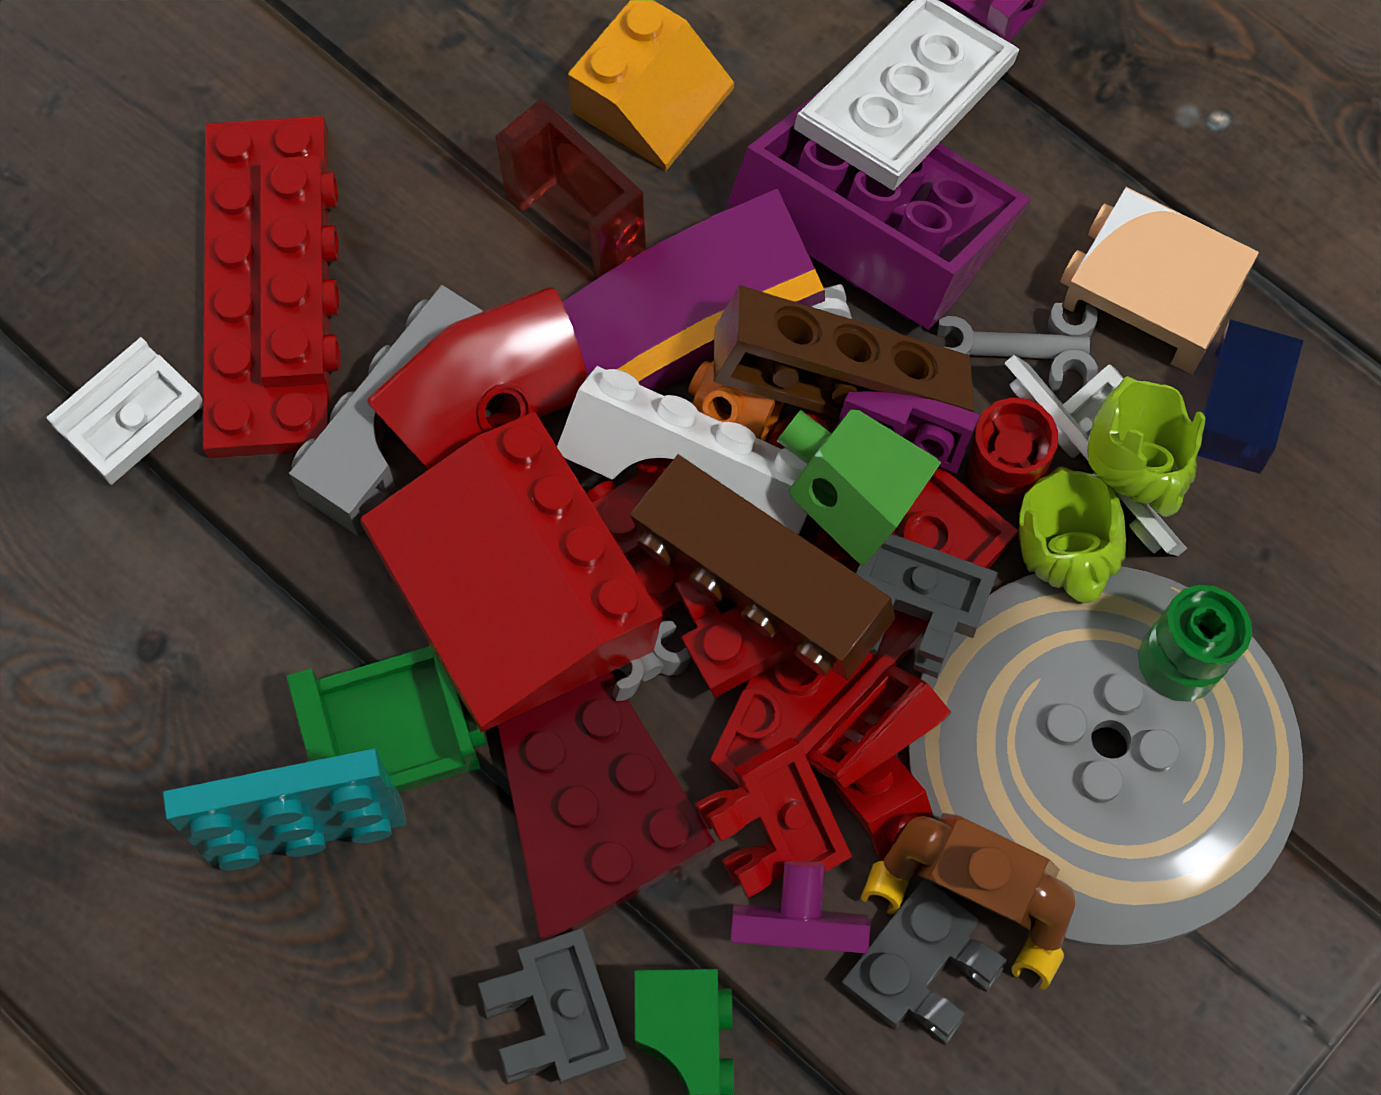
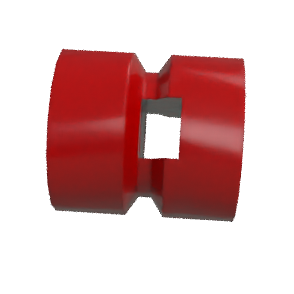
[966,397,1058,507]

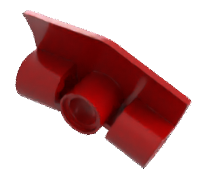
[367,287,588,471]

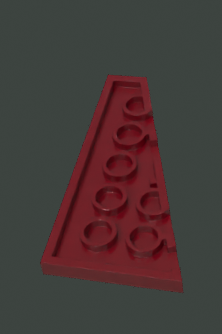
[498,672,715,942]

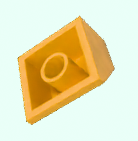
[568,0,734,171]

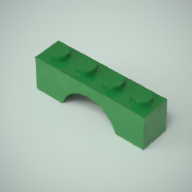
[635,969,734,1095]

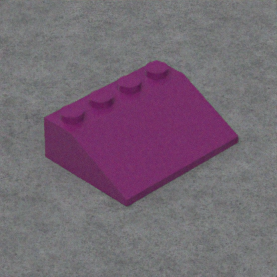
[727,89,1031,330]

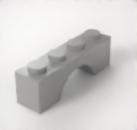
[289,285,484,536]

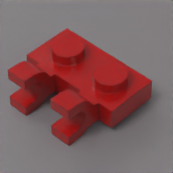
[674,575,797,698]
[694,737,852,898]

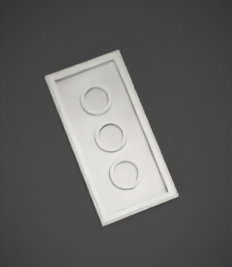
[794,0,1019,191]

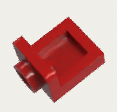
[832,755,934,861]

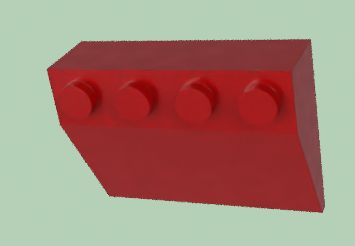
[361,412,662,733]

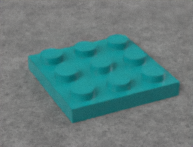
[163,748,407,870]

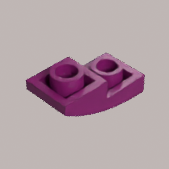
[836,391,980,474]

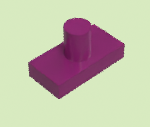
[731,861,870,953]

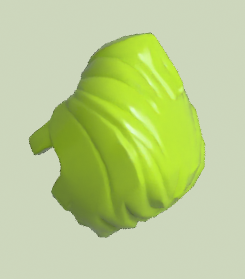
[1087,376,1205,517]
[1019,466,1126,603]

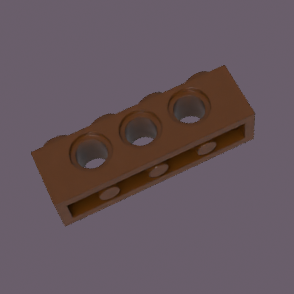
[713,285,974,418]

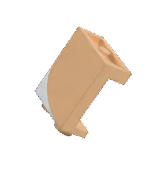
[1060,187,1259,375]

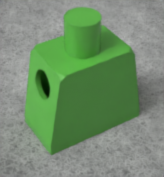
[777,410,941,566]

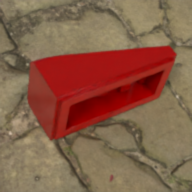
[806,665,951,788]

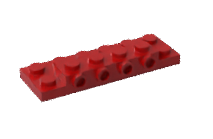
[203,116,341,458]

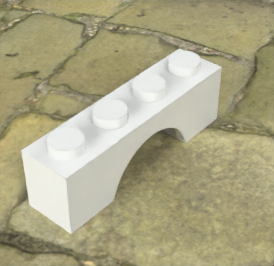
[557,366,808,535]

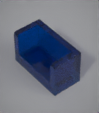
[1197,319,1304,474]

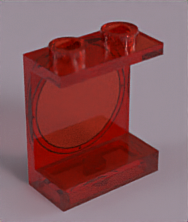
[495,98,646,280]

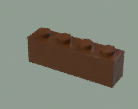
[629,454,895,681]

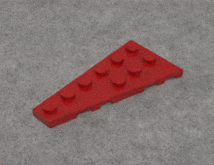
[710,467,1019,789]

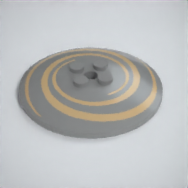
[907,566,1303,948]

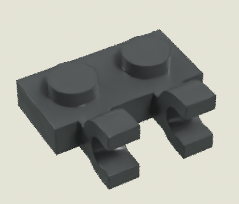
[856,534,998,678]
[842,879,1007,1045]
[478,928,627,1085]

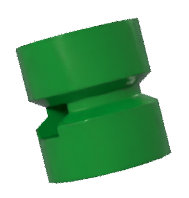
[1138,585,1253,702]

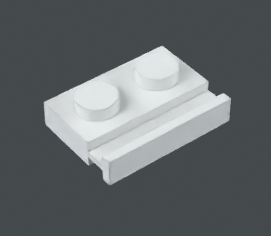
[46,337,203,485]

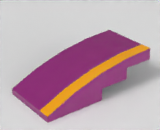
[562,188,825,391]

